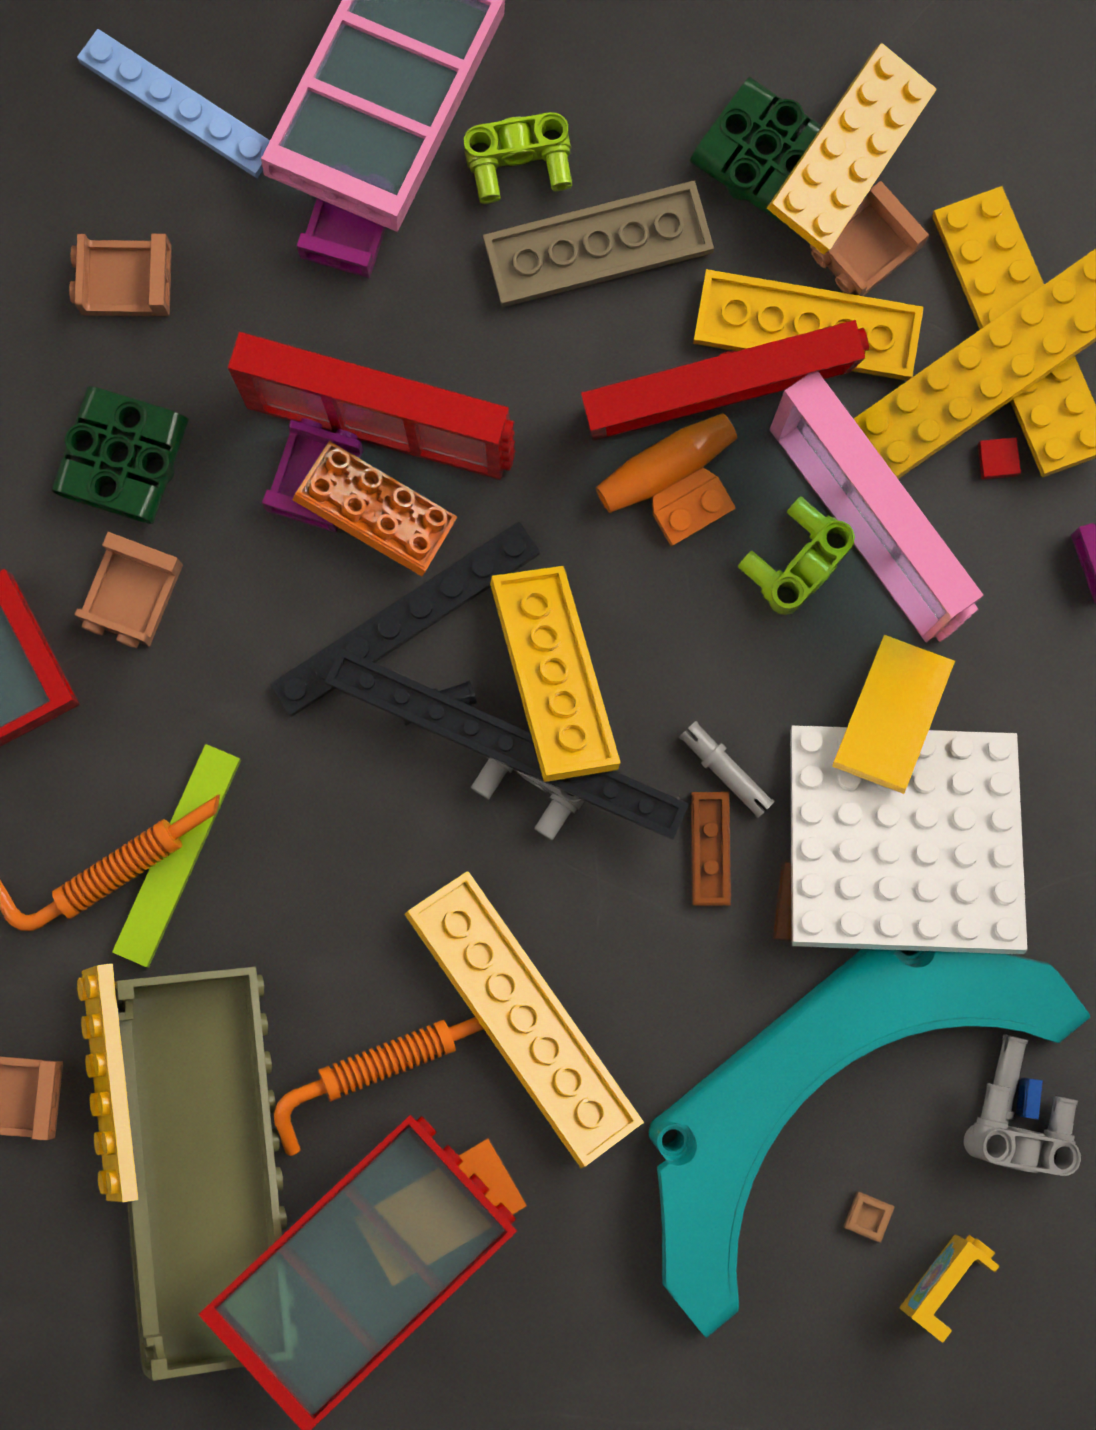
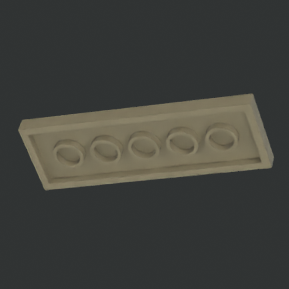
[483,180,714,308]

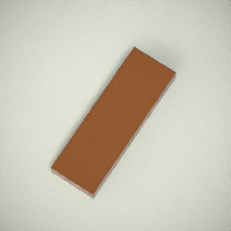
[691,792,731,906]

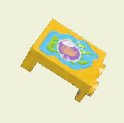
[899,1234,1000,1343]

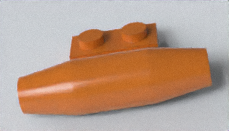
[595,413,737,546]

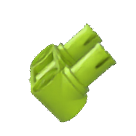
[464,112,572,204]
[738,496,855,615]

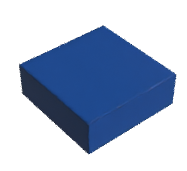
[1016,1078,1043,1119]

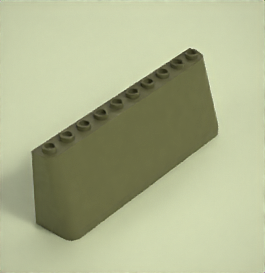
[115,966,299,1381]

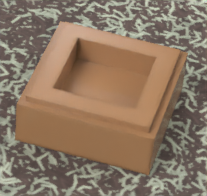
[843,1191,895,1243]

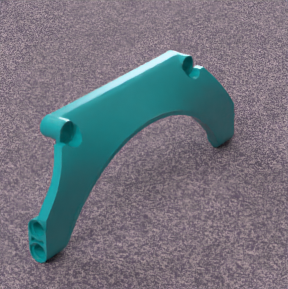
[648,949,1090,1338]

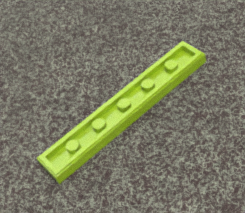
[112,744,241,968]

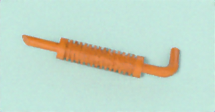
[0,794,220,931]
[274,1017,484,1156]

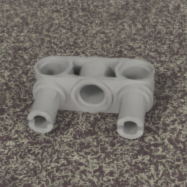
[471,757,585,840]
[964,1083,1081,1176]

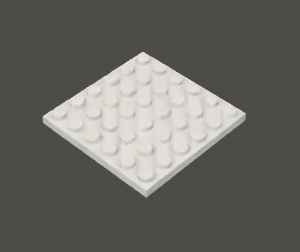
[790,725,1027,954]

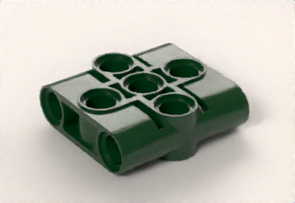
[690,77,822,223]
[51,386,189,524]

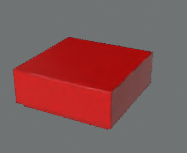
[978,437,1021,480]

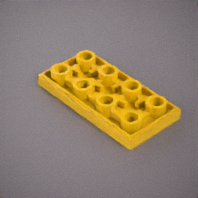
[832,635,955,794]

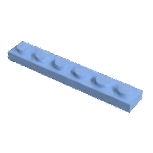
[77,29,270,178]

